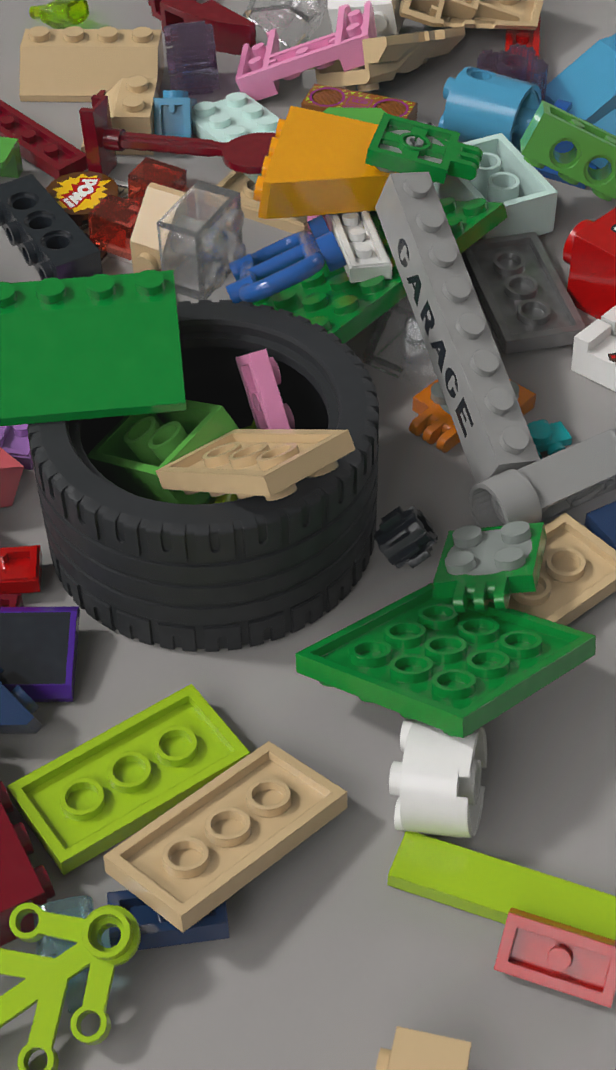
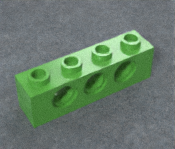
[520,100,616,201]

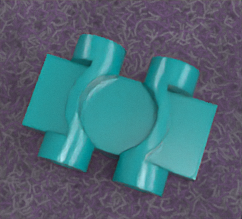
[527,419,572,459]

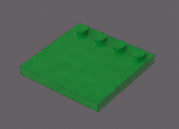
[295,583,596,738]

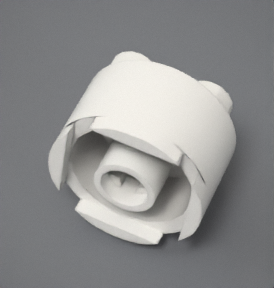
[389,719,487,838]

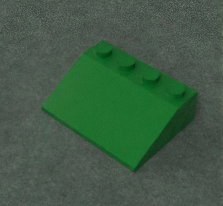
[0,270,186,426]

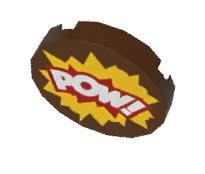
[46,171,120,226]

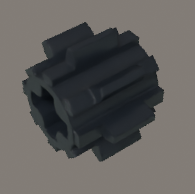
[374,506,438,569]

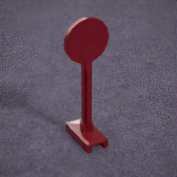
[79,95,275,176]

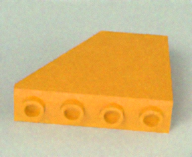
[253,105,399,219]

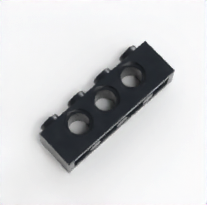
[0,174,103,280]

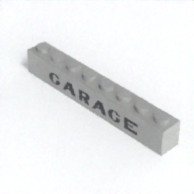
[375,172,540,483]

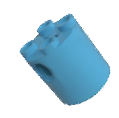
[438,66,542,153]

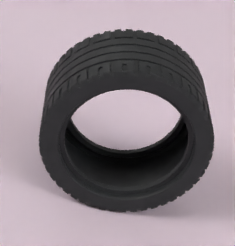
[27,300,379,652]

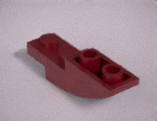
[151,0,257,55]

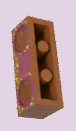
[301,84,418,121]

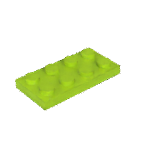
[6,684,250,875]

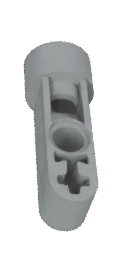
[469,429,616,528]

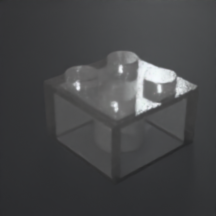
[157,180,246,300]

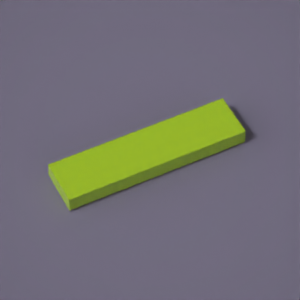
[387,831,616,940]

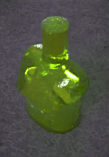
[29,0,89,29]

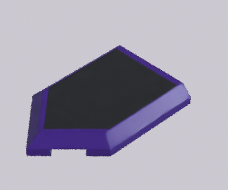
[0,606,80,702]

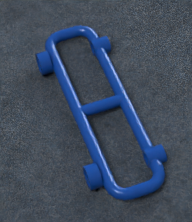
[226,215,347,304]

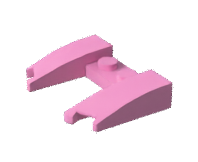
[235,1,377,101]

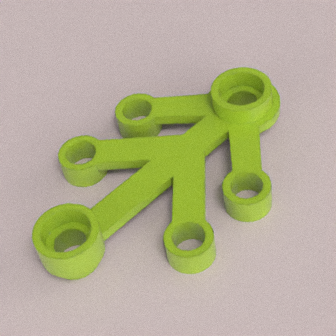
[0,903,141,1070]

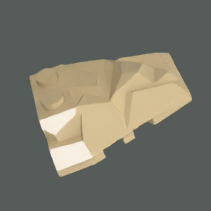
[308,26,465,92]

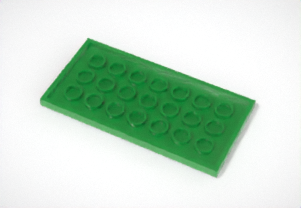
[254,197,508,344]

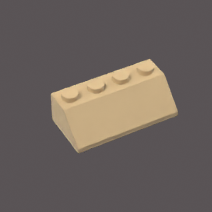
[19,26,165,102]

